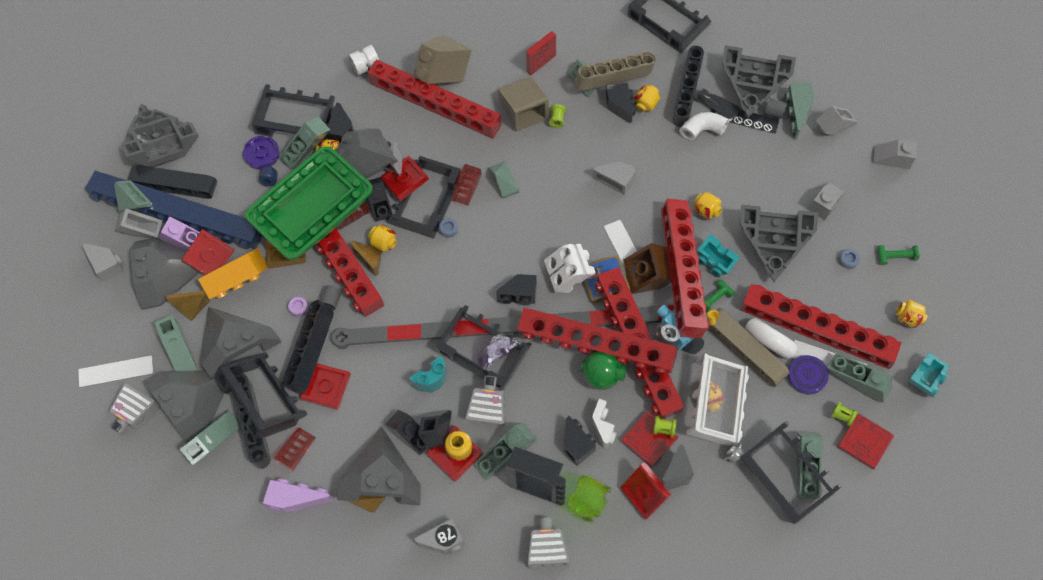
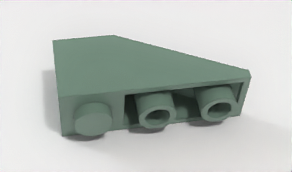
[785,83,814,140]
[279,116,330,170]
[154,314,197,371]
[827,352,893,403]
[180,411,241,465]
[474,424,537,480]
[796,432,823,498]

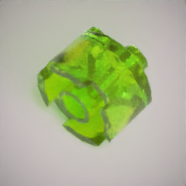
[566,475,611,524]

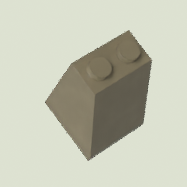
[413,35,472,84]
[498,77,549,132]

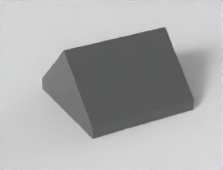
[661,444,694,490]

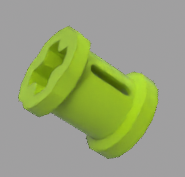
[549,104,566,128]
[831,402,858,427]
[653,416,677,438]

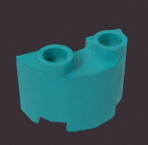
[697,234,740,277]
[909,352,950,398]
[409,355,447,393]

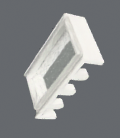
[686,353,749,446]

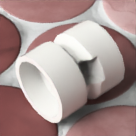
[349,45,380,76]

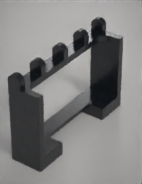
[627,0,712,53]
[251,84,335,145]
[386,156,462,239]
[436,305,532,389]
[215,352,307,441]
[741,421,842,524]
[507,446,566,506]

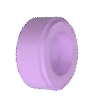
[288,297,308,317]

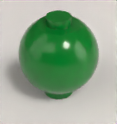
[580,352,626,390]

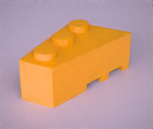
[198,248,268,299]

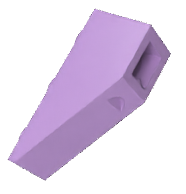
[158,217,200,250]
[262,479,333,513]

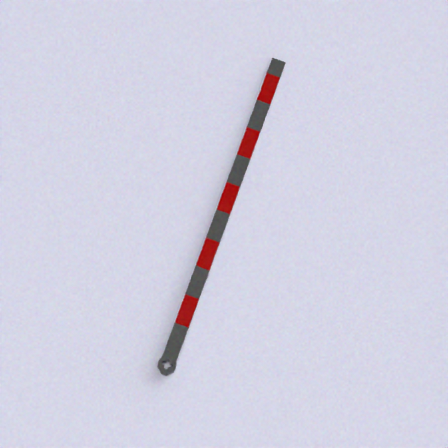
[332,305,674,349]

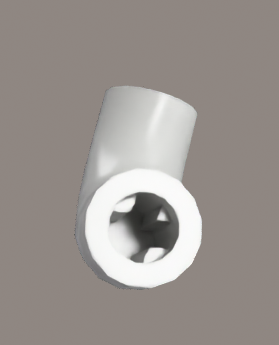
[679,112,729,141]
[745,318,797,359]

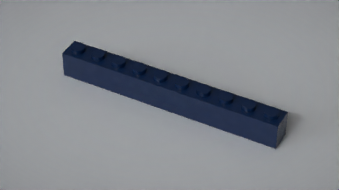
[85,170,262,249]

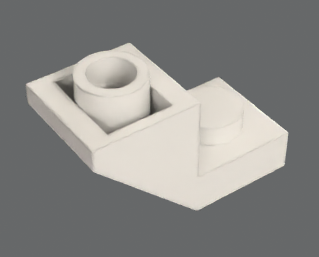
[591,399,617,449]

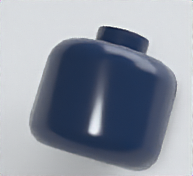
[258,166,278,187]

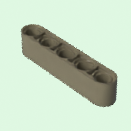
[574,52,656,90]
[708,308,790,387]

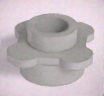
[723,443,744,463]

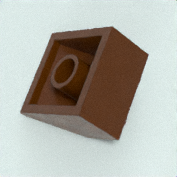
[623,243,671,294]

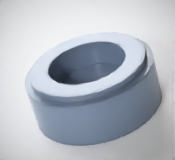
[439,218,458,238]
[839,249,860,269]

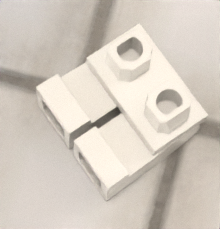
[544,244,596,293]

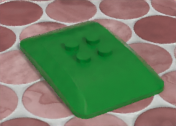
[245,146,373,260]

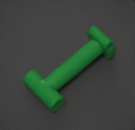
[877,245,920,265]
[703,279,735,313]

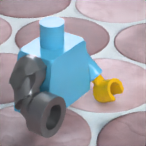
[655,305,719,352]

